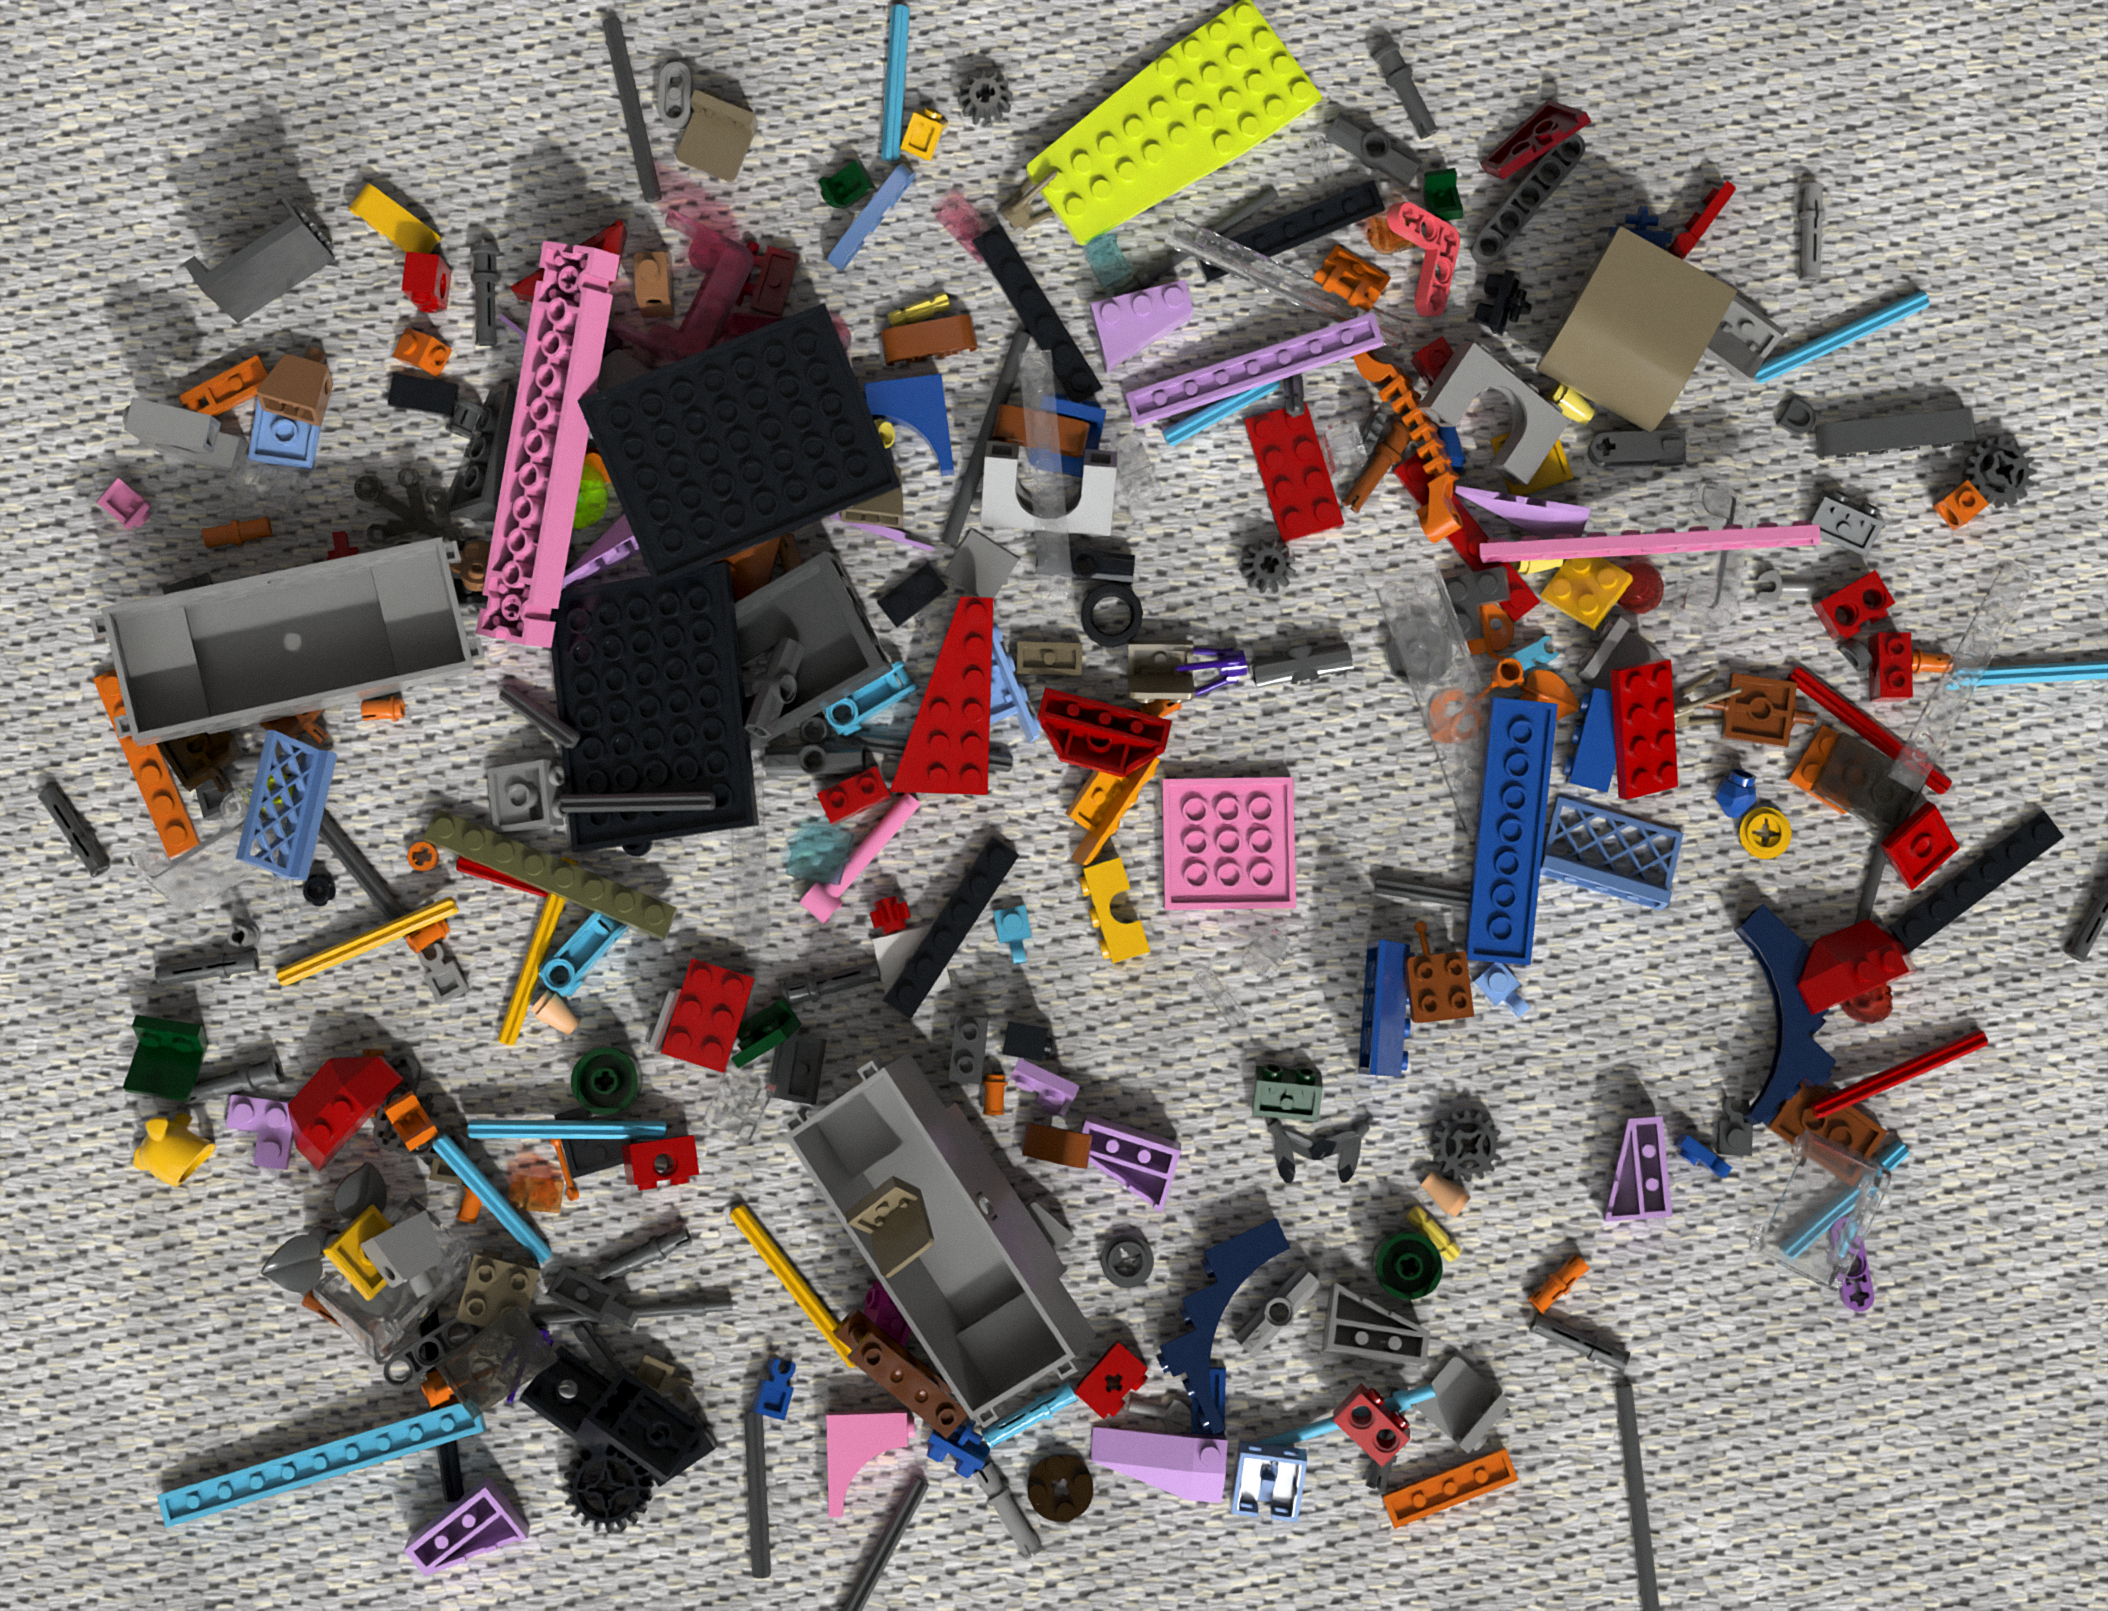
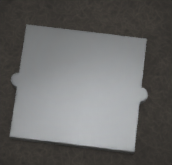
[943,529,1019,598]

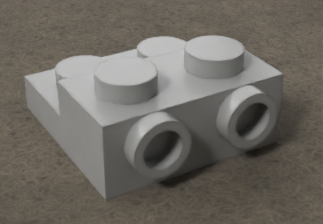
[487,759,568,834]

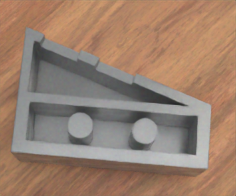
[1321,1282,1430,1367]

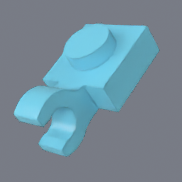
[1497,636,1559,672]
[993,905,1032,965]

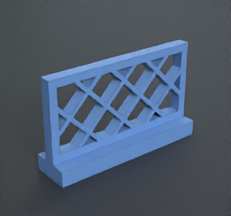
[236,730,337,881]
[1540,796,1684,911]

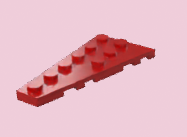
[889,596,994,795]

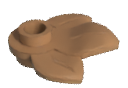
[449,540,491,591]

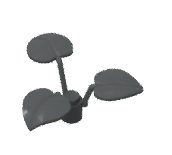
[261,1162,403,1315]

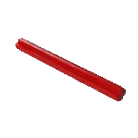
[1787,666,1952,794]
[1810,1030,1988,1119]

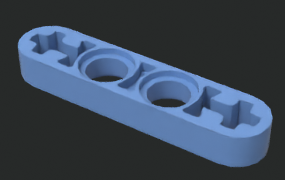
[827,163,916,271]

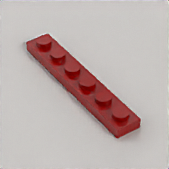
[1393,452,1540,623]

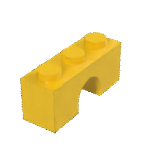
[1078,857,1150,964]

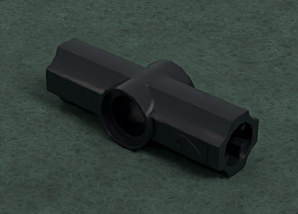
[1035,545,1135,584]

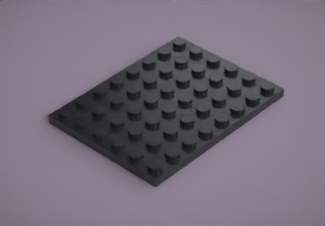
[578,303,901,587]
[550,562,759,853]

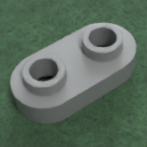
[658,62,693,129]

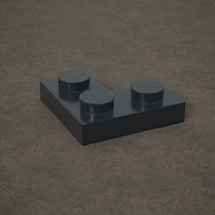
[554,1107,633,1179]

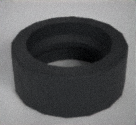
[1081,583,1143,648]

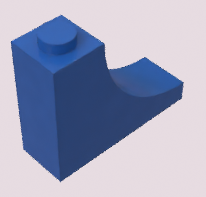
[863,374,955,476]

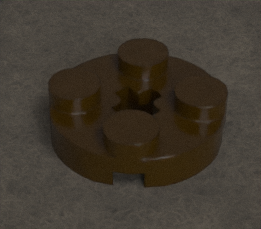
[1028,1454,1093,1523]

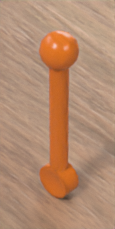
[1414,921,1430,955]
[550,1139,579,1201]

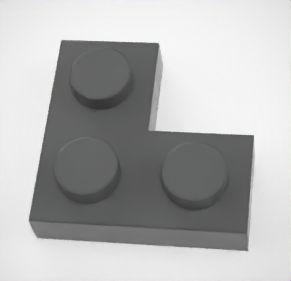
[1441,566,1511,644]

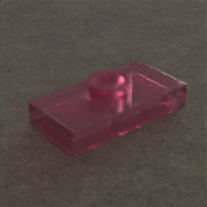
[935,195,991,265]

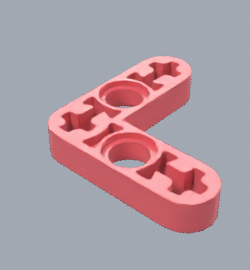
[1387,202,1460,317]

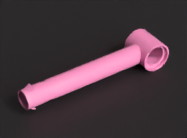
[799,792,921,924]

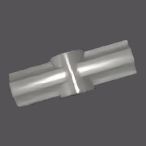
[1233,1265,1323,1358]

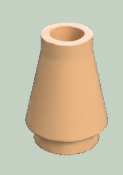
[530,989,581,1036]
[1421,1171,1471,1217]

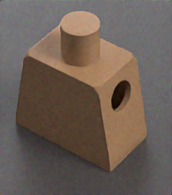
[634,251,675,318]
[256,347,333,427]

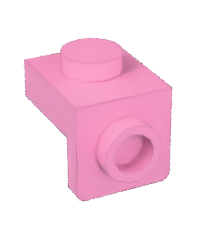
[96,477,151,530]

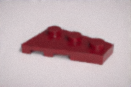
[1480,100,1592,180]

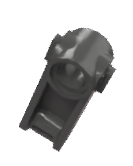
[1588,428,1687,467]

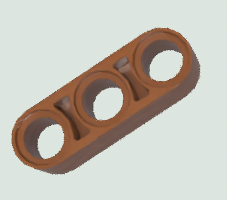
[880,315,978,366]
[992,404,1091,458]
[1022,1122,1093,1169]

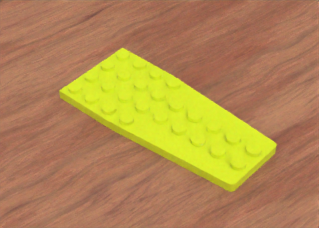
[1026,0,1323,245]

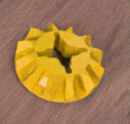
[1738,807,1792,860]

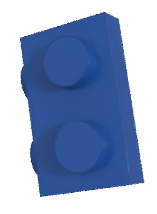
[1029,393,1106,478]

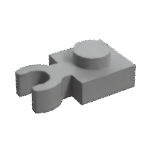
[418,943,470,1005]

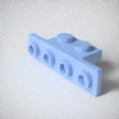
[990,623,1041,744]

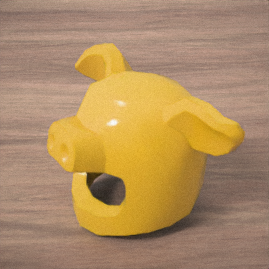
[133,1113,216,1187]

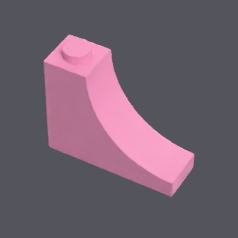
[826,1409,915,1518]

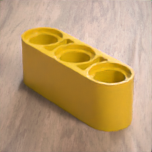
[347,182,442,254]

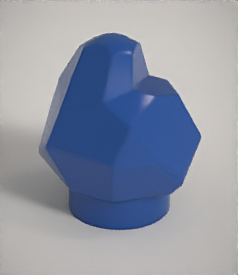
[1715,768,1756,818]

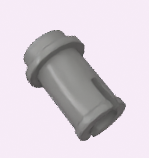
[227,924,260,950]

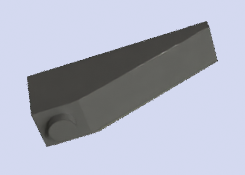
[445,383,515,522]

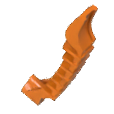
[1353,350,1463,544]

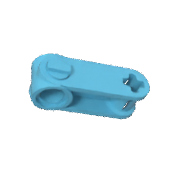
[823,660,920,738]
[538,912,628,997]

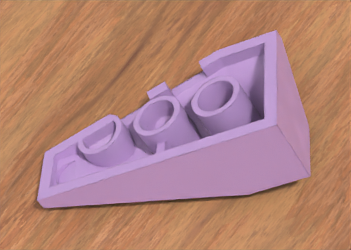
[562,513,641,591]
[1091,1426,1228,1503]

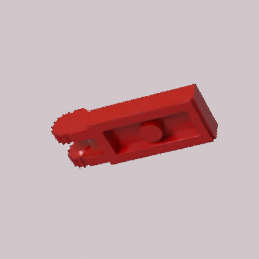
[1668,181,1736,260]

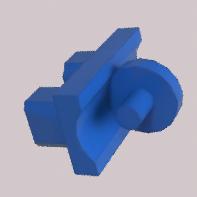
[1608,206,1672,250]
[927,1419,990,1478]

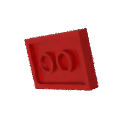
[661,958,756,1073]

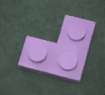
[1010,1058,1080,1116]
[226,1094,293,1170]

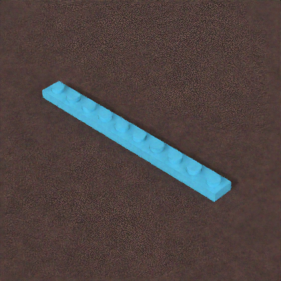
[157,1397,487,1528]

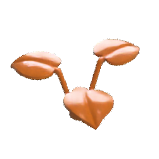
[1428,604,1579,744]

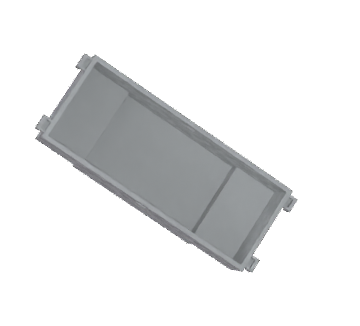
[89,537,485,747]
[782,1052,1096,1428]

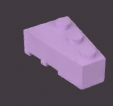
[1090,279,1193,373]
[1081,1114,1181,1213]
[1604,1115,1673,1222]
[404,1476,530,1576]

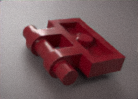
[729,241,800,318]

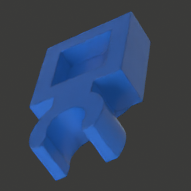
[1674,1134,1732,1178]
[750,1357,796,1421]

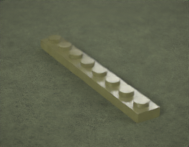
[423,809,678,940]

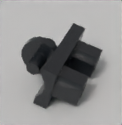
[1474,269,1532,336]

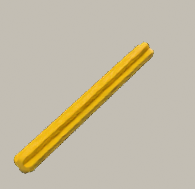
[497,857,578,1046]
[276,897,459,986]
[729,1204,856,1368]

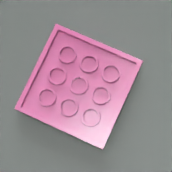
[1162,777,1296,910]

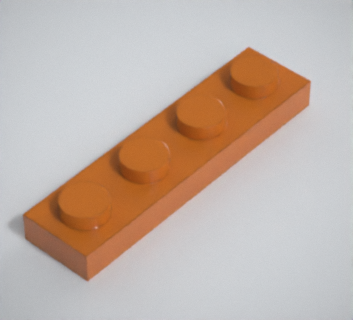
[1381,1447,1518,1529]

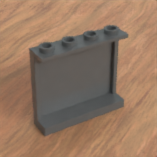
[183,196,335,323]

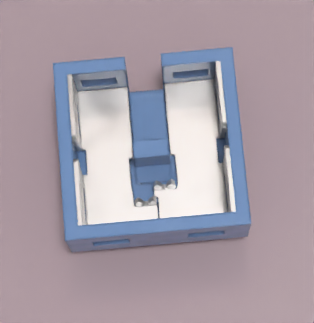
[1230,1441,1307,1523]

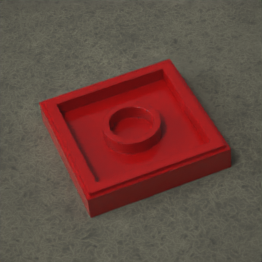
[1880,801,1960,891]

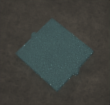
[785,823,854,885]

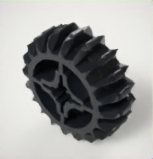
[562,1445,654,1533]

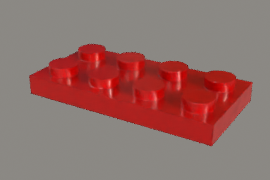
[1244,402,1345,544]
[1611,658,1678,800]

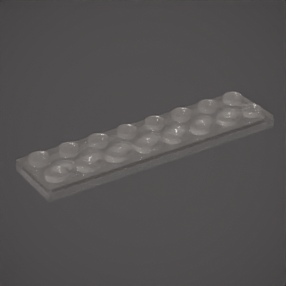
[1375,566,1489,834]

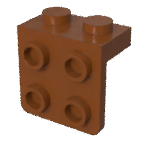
[1405,951,1474,1023]

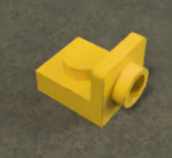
[900,107,949,161]

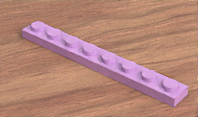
[1125,312,1384,427]

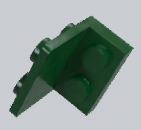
[123,1015,209,1101]

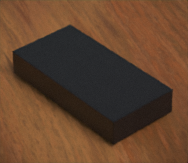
[387,373,459,417]

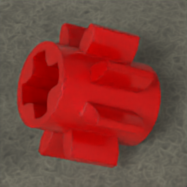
[870,896,911,935]

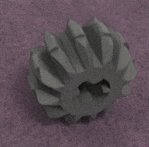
[958,69,1013,127]
[1241,539,1296,594]

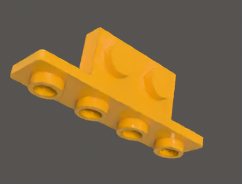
[1064,757,1160,868]

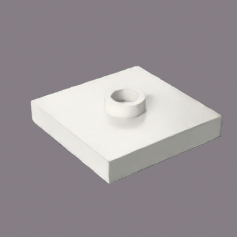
[872,925,952,995]

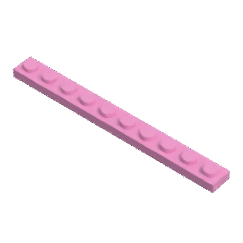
[1480,520,1820,563]

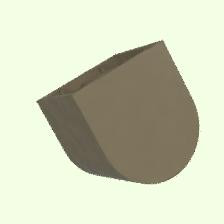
[1535,226,1738,433]

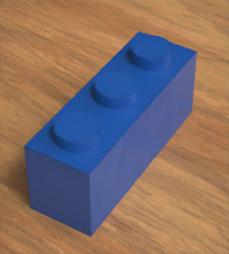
[1562,687,1616,793]

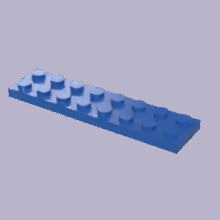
[1464,697,1558,965]

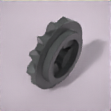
[1357,406,1388,456]
[1101,1234,1154,1288]

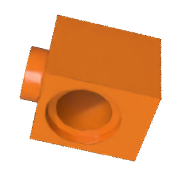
[1932,479,1989,531]

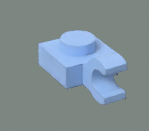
[1473,962,1530,1017]

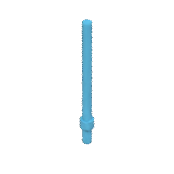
[1254,1383,1436,1447]

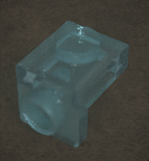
[1085,233,1132,290]

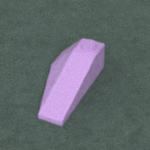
[1453,485,1591,540]

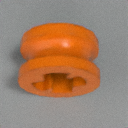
[407,842,439,872]

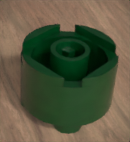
[571,1047,643,1115]
[1371,1230,1443,1300]

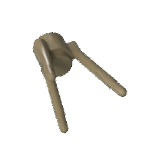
[999,171,1057,231]
[1673,670,1742,729]

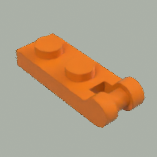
[179,355,269,417]

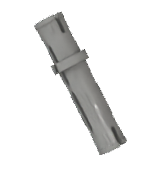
[1799,182,1826,282]
[973,1461,1043,1559]

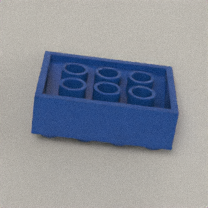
[1358,939,1415,1077]

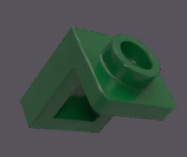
[818,160,876,209]
[1423,168,1463,221]

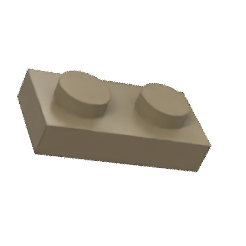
[1016,641,1083,677]

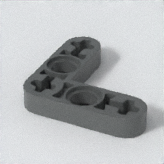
[373,1055,470,1160]

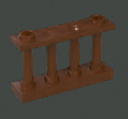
[833,1306,967,1439]

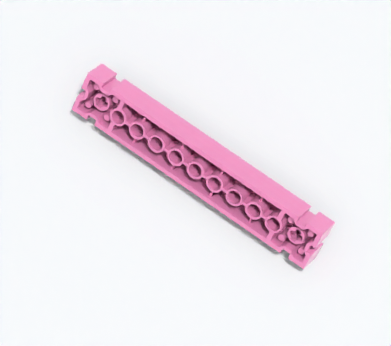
[476,241,620,648]

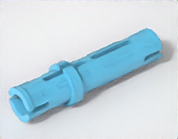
[981,1382,1078,1449]

